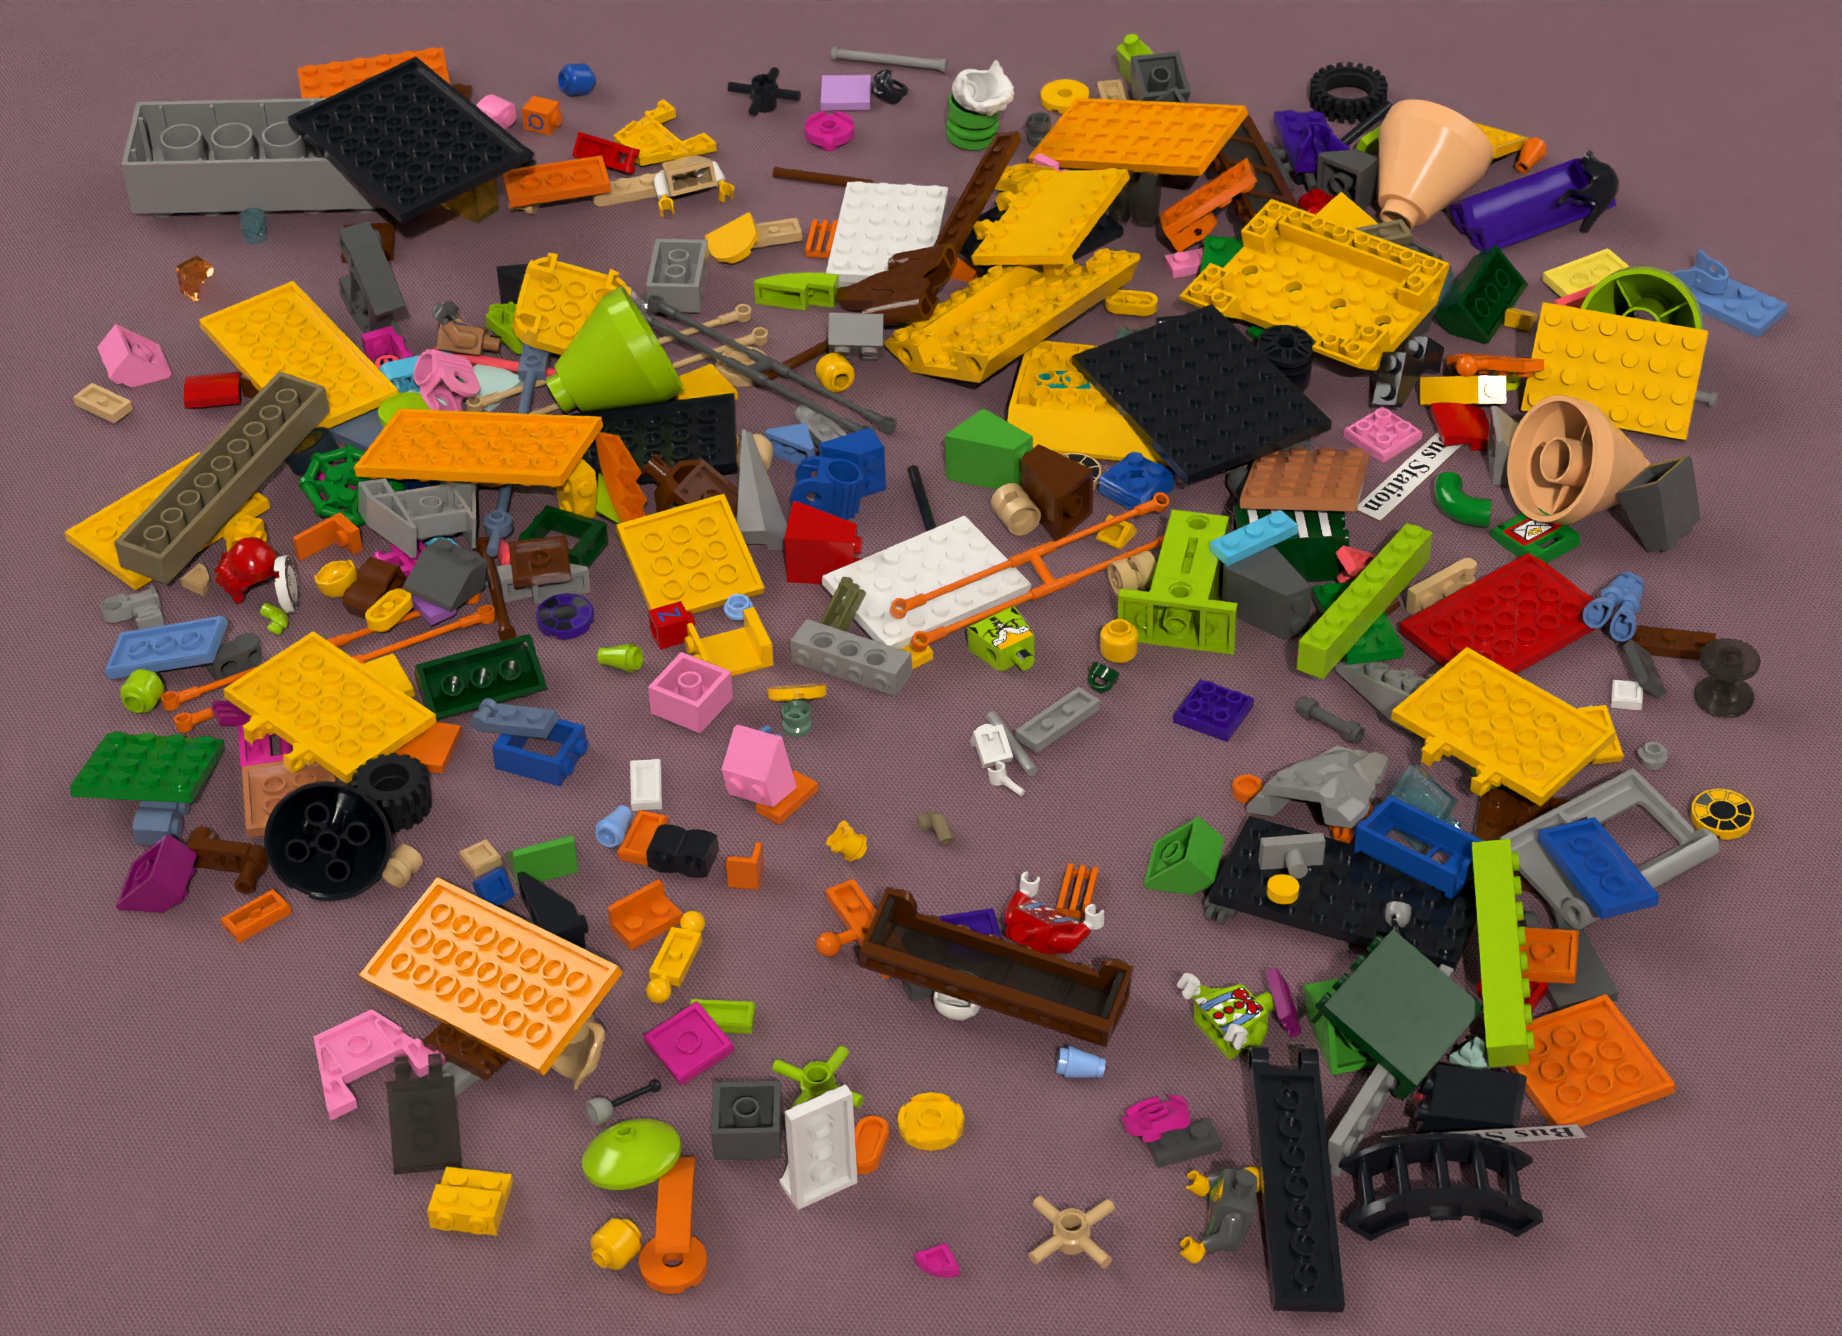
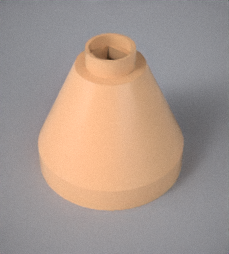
[1378,99,1493,232]
[1507,395,1650,525]

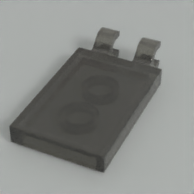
[386,1053,462,1175]

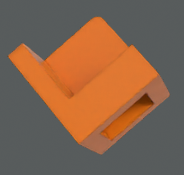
[726,842,764,890]

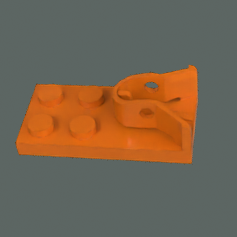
[1159,158,1258,252]

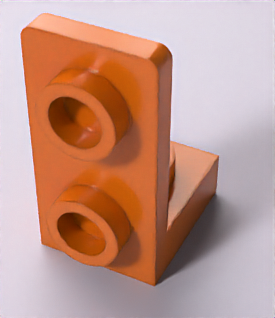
[293,512,363,560]

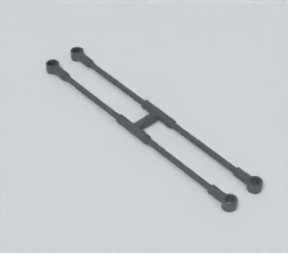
[636,295,897,433]

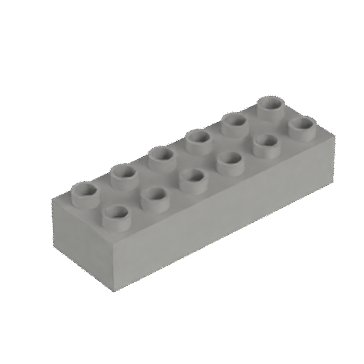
[121,98,438,218]

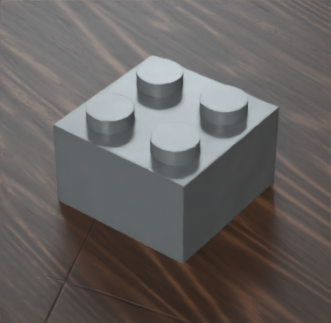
[711,1081,783,1160]

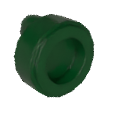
[1088,661,1120,693]

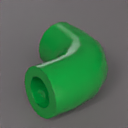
[1434,472,1491,528]

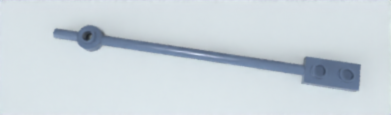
[483,344,551,557]

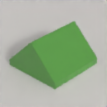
[505,835,578,888]

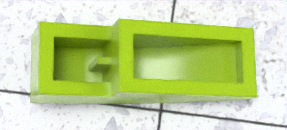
[754,272,839,311]

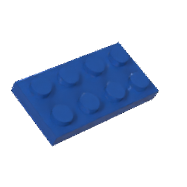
[1538,817,1659,919]

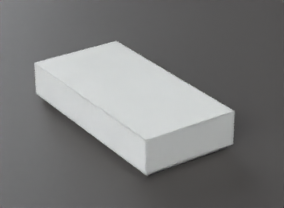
[630,759,662,811]

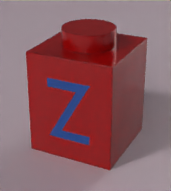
[648,601,695,650]

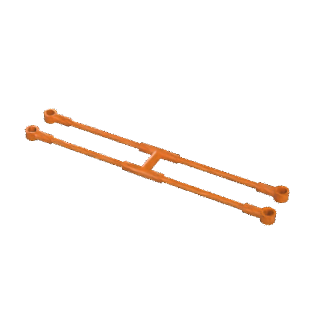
[889,492,1170,652]
[161,592,496,733]

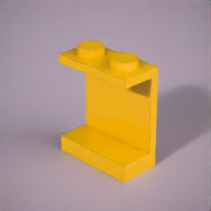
[684,607,774,676]

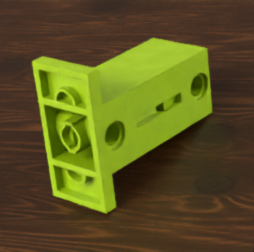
[1118,509,1238,655]

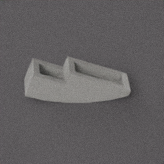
[496,564,591,604]

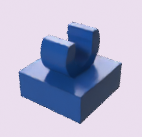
[472,867,515,907]

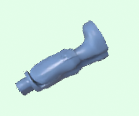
[1583,571,1645,642]

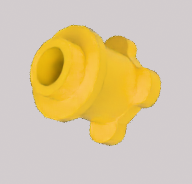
[826,820,867,862]

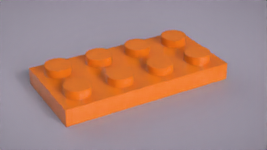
[502,155,611,208]

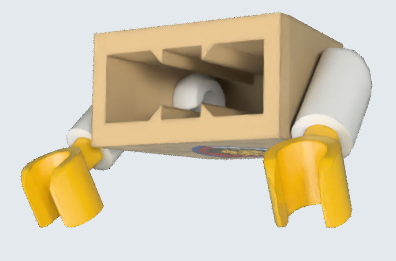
[654,155,734,217]

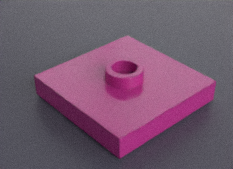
[643,1001,735,1086]

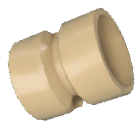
[991,483,1041,536]
[1107,551,1157,597]

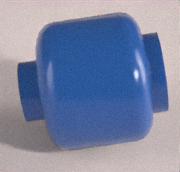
[557,63,596,96]

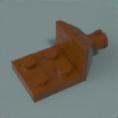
[642,454,739,517]

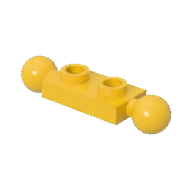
[646,910,705,1004]

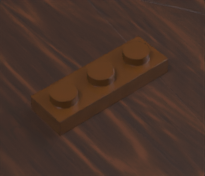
[1624,625,1716,662]

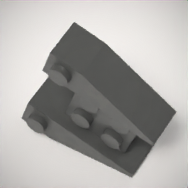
[338,220,406,342]

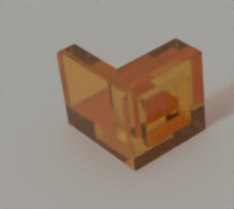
[176,255,214,302]

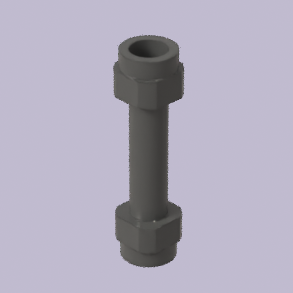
[1296,696,1365,744]

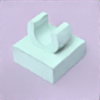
[1449,1037,1495,1070]

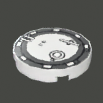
[274,555,300,614]

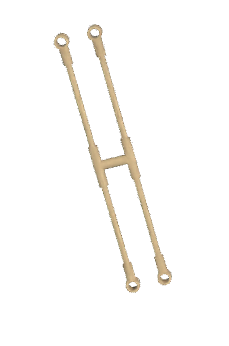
[466,304,768,414]

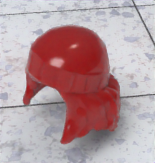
[215,537,280,604]

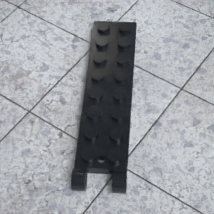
[1248,1047,1345,1312]

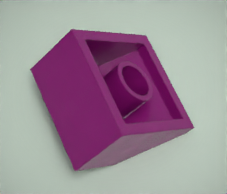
[115,834,197,913]

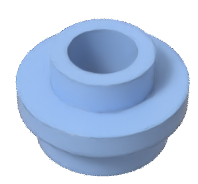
[724,594,753,621]

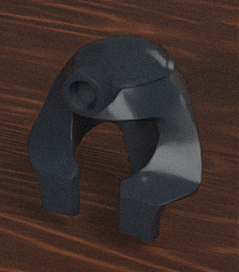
[1555,150,1620,233]

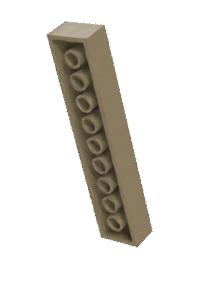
[114,371,330,584]

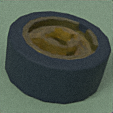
[285,427,339,475]

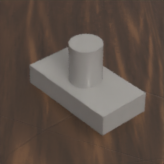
[1258,833,1326,879]

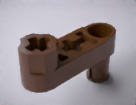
[185,826,269,894]

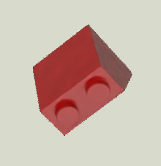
[784,501,863,585]

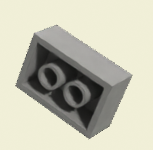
[646,239,710,313]

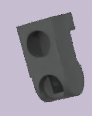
[205,633,262,681]

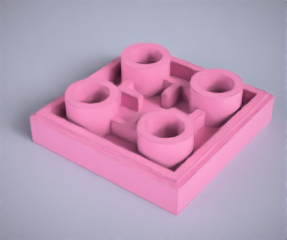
[1343,406,1422,463]

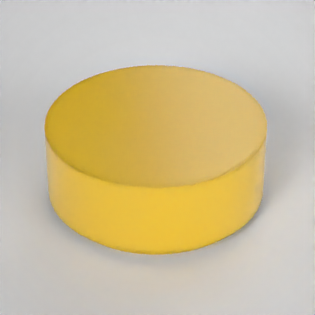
[1267,874,1300,904]

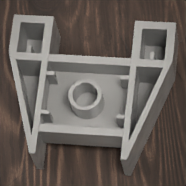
[358,478,476,558]

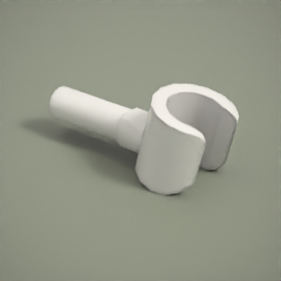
[987,761,1025,797]

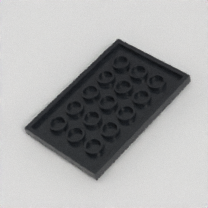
[571,393,738,486]

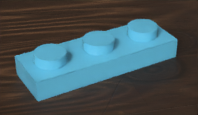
[1210,510,1298,566]

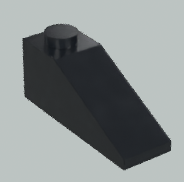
[517,872,589,948]

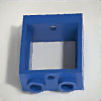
[492,719,589,786]

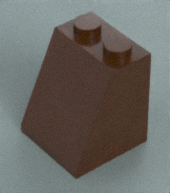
[1020,444,1093,541]

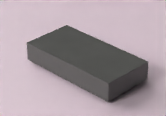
[1623,640,1667,698]

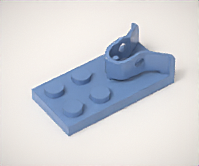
[1671,249,1788,338]

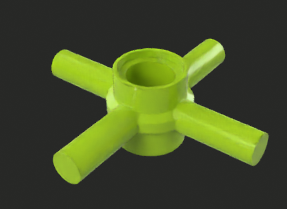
[772,1046,864,1109]

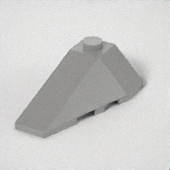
[1335,661,1434,733]

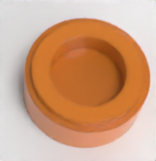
[1232,774,1263,804]

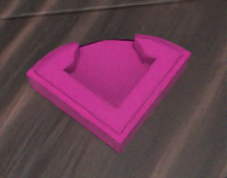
[914,1243,960,1278]

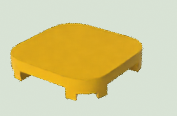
[513,253,631,355]

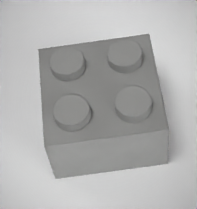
[828,313,884,361]

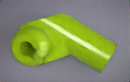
[260,603,289,636]

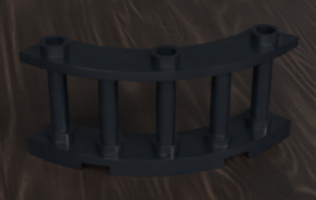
[1339,1132,1543,1241]

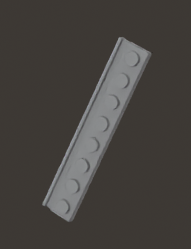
[1328,964,1454,1178]

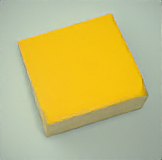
[1504,307,1538,332]
[1095,514,1137,550]

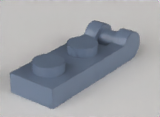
[469,698,559,739]

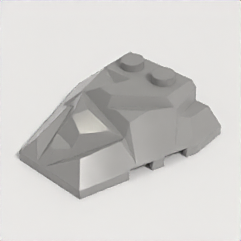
[1246,745,1390,828]

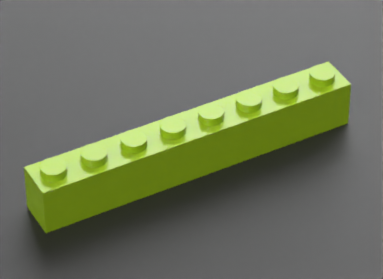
[1296,523,1433,679]
[1472,839,1535,1068]

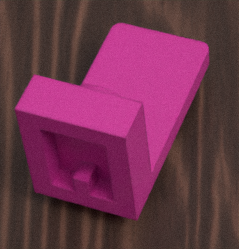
[361,326,413,361]

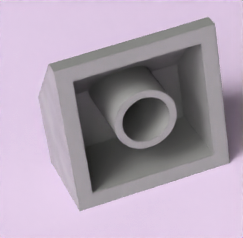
[1487,406,1519,485]

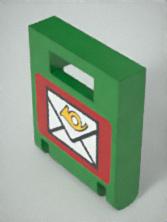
[1490,507,1580,563]

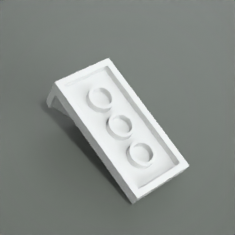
[779,1085,858,1210]

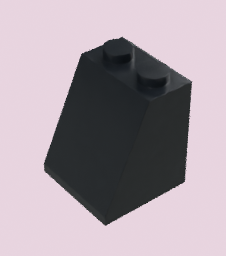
[1414,1065,1527,1134]

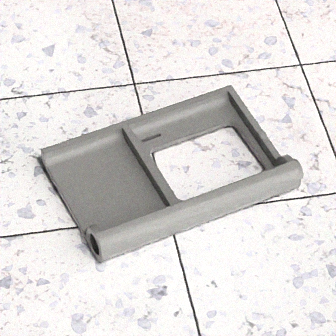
[1500,768,1719,930]

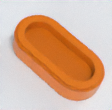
[855,1115,890,1174]

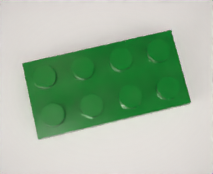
[1311,580,1404,665]

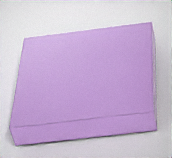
[820,75,871,111]

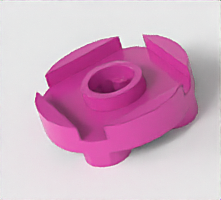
[804,111,855,151]
[1122,1095,1191,1142]

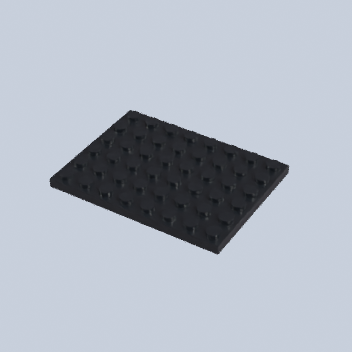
[287,57,532,224]
[1072,304,1332,485]

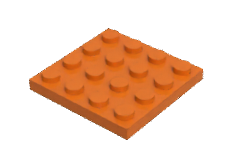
[1507,994,1676,1127]

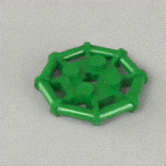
[299,444,404,527]

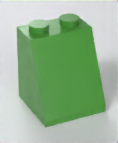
[945,408,1033,490]
[1303,978,1378,1075]

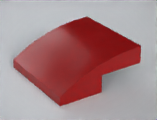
[183,371,241,409]
[1430,402,1489,452]

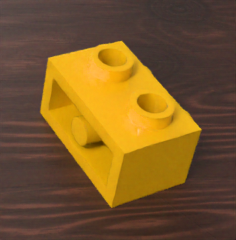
[556,458,600,518]

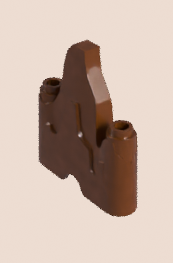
[835,243,957,326]

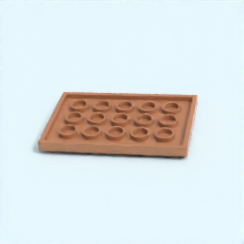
[1240,446,1370,512]

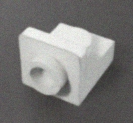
[970,724,1013,768]

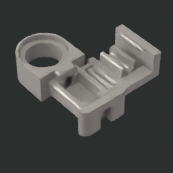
[100,585,165,630]

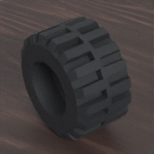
[351,753,432,833]

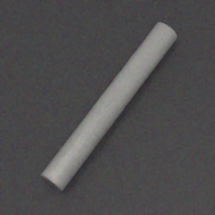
[986,711,1038,776]

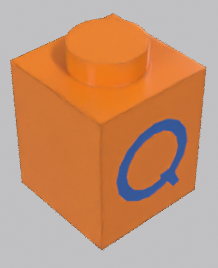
[522,96,563,135]

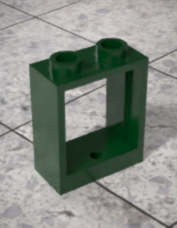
[518,505,608,569]

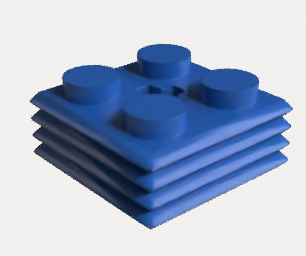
[1098,452,1175,510]

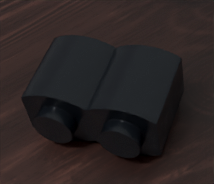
[646,824,719,878]

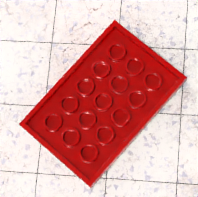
[1399,553,1611,674]

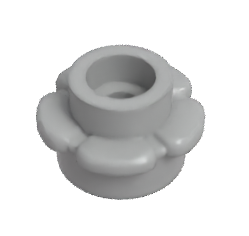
[1637,742,1668,770]

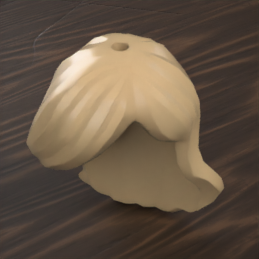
[551,1013,605,1090]

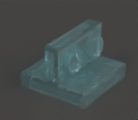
[1389,764,1462,852]

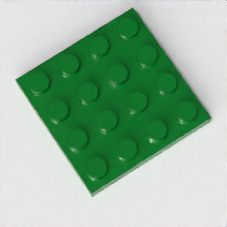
[70,731,225,803]

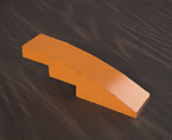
[595,432,647,523]
[655,1157,696,1254]

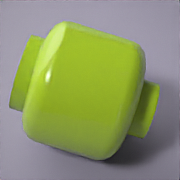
[120,669,164,713]

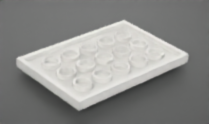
[826,181,949,283]
[822,516,1031,649]

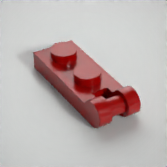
[572,131,640,174]

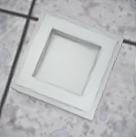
[1611,680,1643,710]

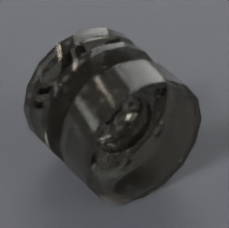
[1108,168,1162,227]

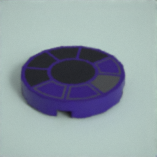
[536,593,595,640]

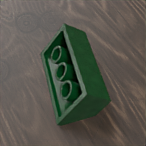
[1434,245,1528,344]
[414,634,547,721]

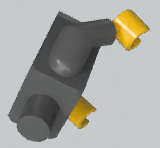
[1179,1167,1258,1264]

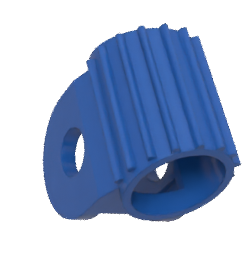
[791,456,864,520]

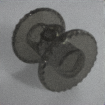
[1694,638,1761,718]

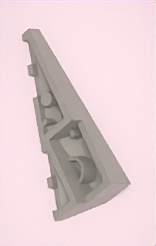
[737,429,787,550]

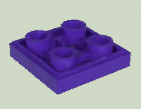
[1173,679,1254,742]

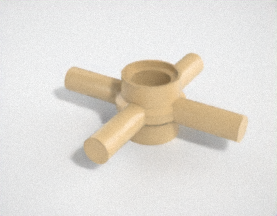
[1028,1195,1115,1268]

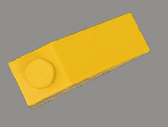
[1420,376,1506,405]

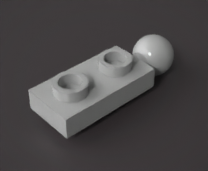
[794,404,847,447]

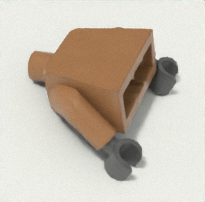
[432,301,502,355]

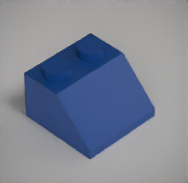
[819,427,886,498]

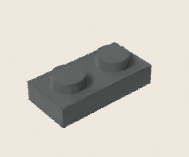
[1146,1118,1221,1168]

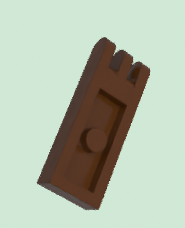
[423,1023,510,1081]

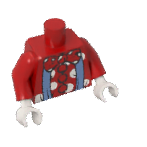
[1004,871,1104,955]

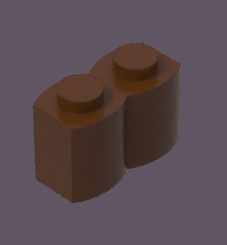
[342,557,406,619]

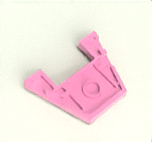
[314,1009,446,1121]

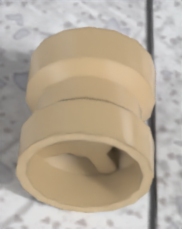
[381,844,423,888]

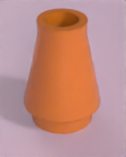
[1515,137,1547,174]

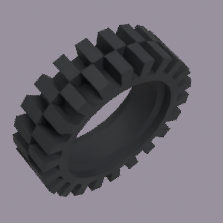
[1309,62,1388,124]

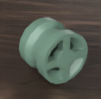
[781,699,812,737]

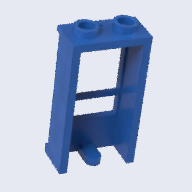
[1354,796,1484,899]

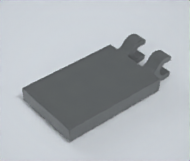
[1519,907,1619,1012]

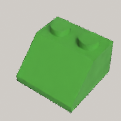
[1143,816,1224,895]

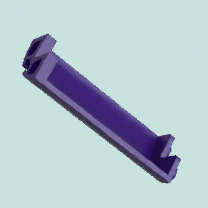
[1448,157,1616,252]

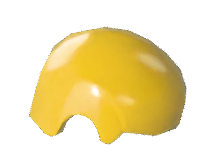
[314,560,358,599]

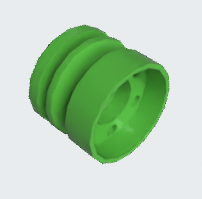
[946,91,1000,150]

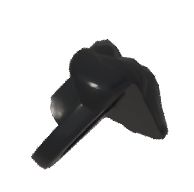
[872,69,908,105]

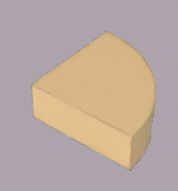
[181,563,211,596]

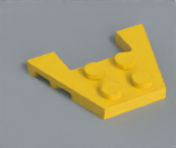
[613,99,717,166]

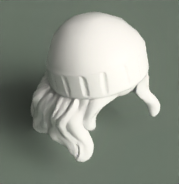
[952,60,1014,116]

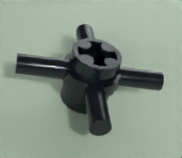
[727,67,801,116]

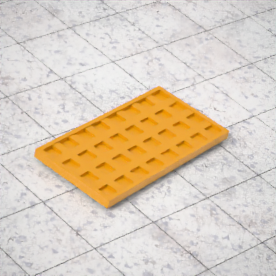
[1028,98,1248,176]

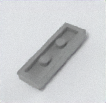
[1015,686,1100,754]

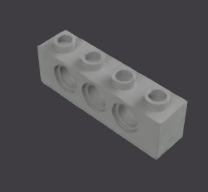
[790,619,912,696]

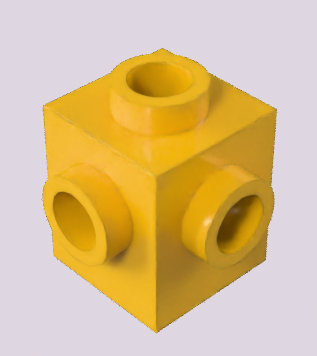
[223,514,267,552]

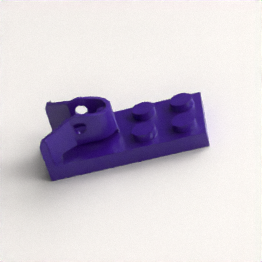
[1273,110,1349,173]

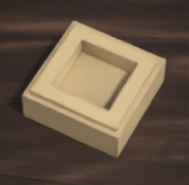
[459,839,502,877]

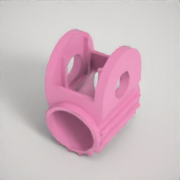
[413,349,480,411]

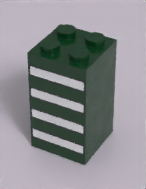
[1232,505,1349,582]

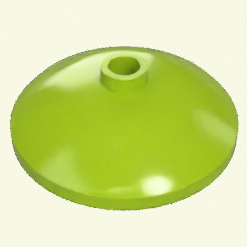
[582,1118,682,1190]

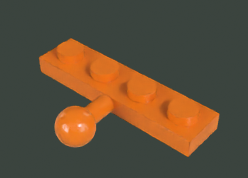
[1446,353,1544,377]
[816,879,909,979]

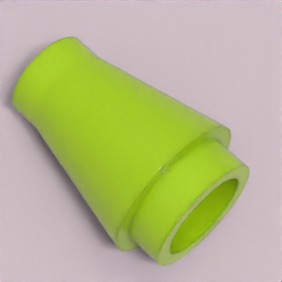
[597,643,643,673]

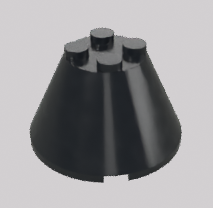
[264,781,391,901]

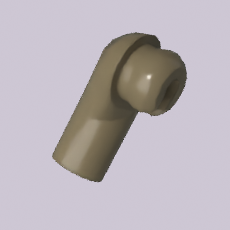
[917,811,954,846]

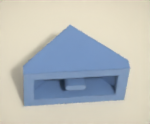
[765,423,814,466]

